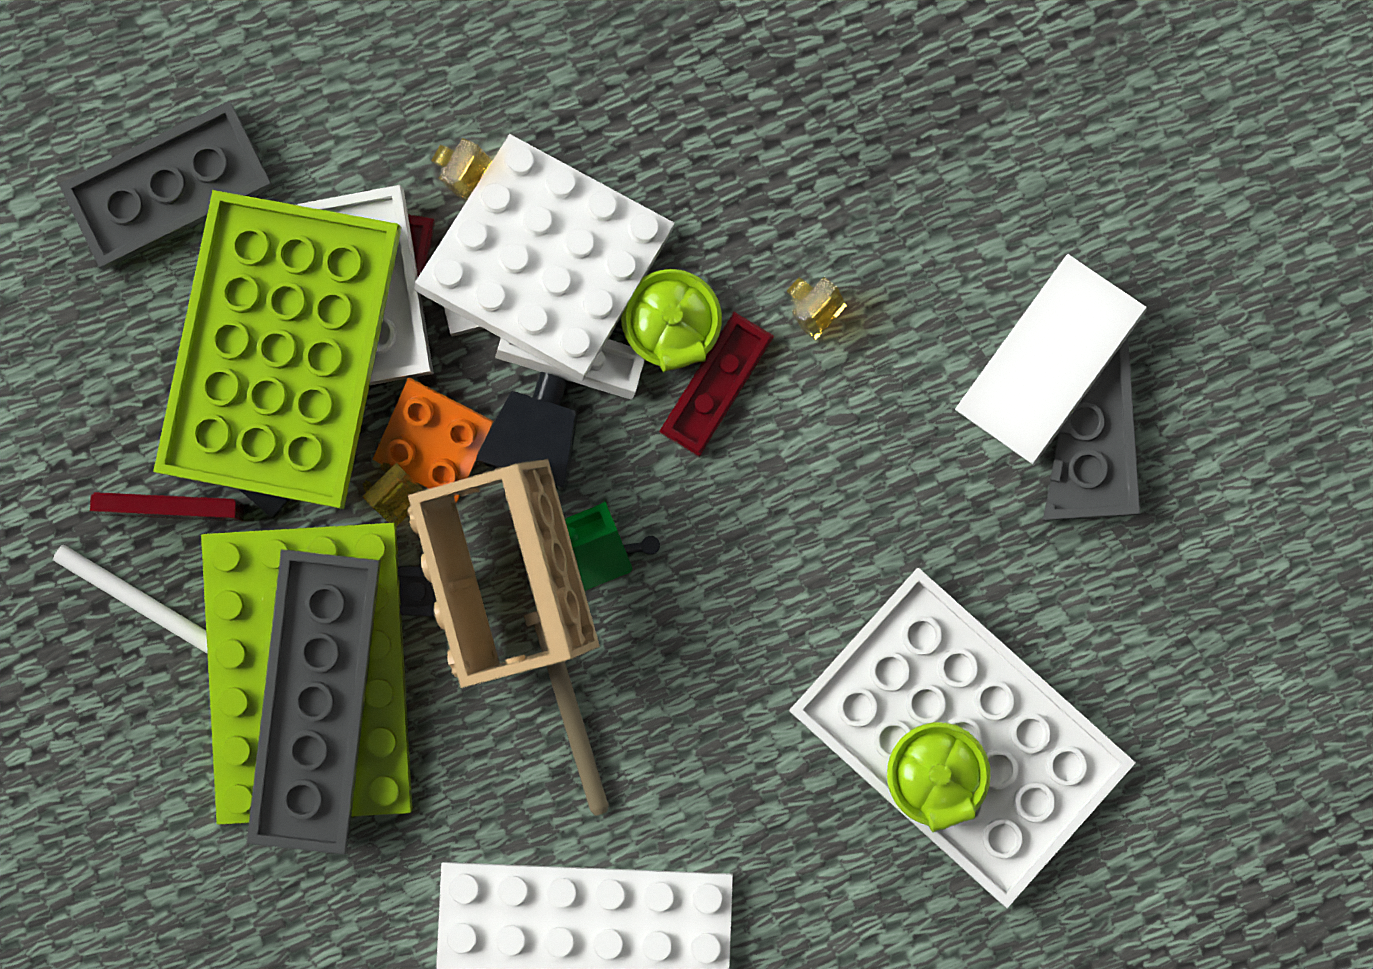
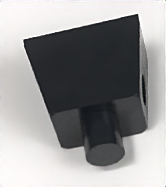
[476,372,578,492]

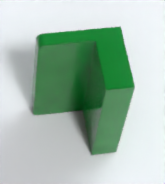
[517,502,633,591]

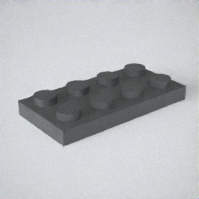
[59,100,274,271]

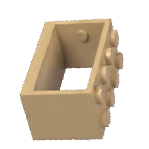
[408,459,600,688]

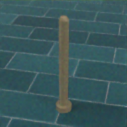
[523,611,609,816]

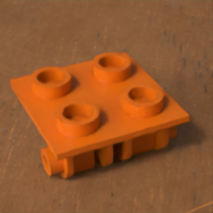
[372,377,494,503]

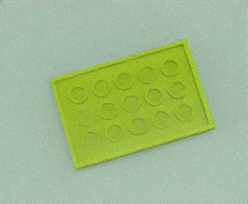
[153,190,402,509]
[201,523,412,825]

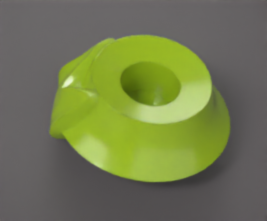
[621,269,722,372]
[887,722,991,832]

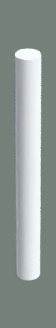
[53,544,207,653]

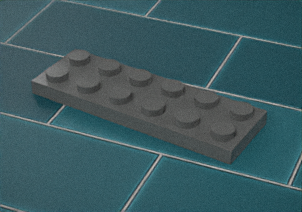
[247,550,381,854]

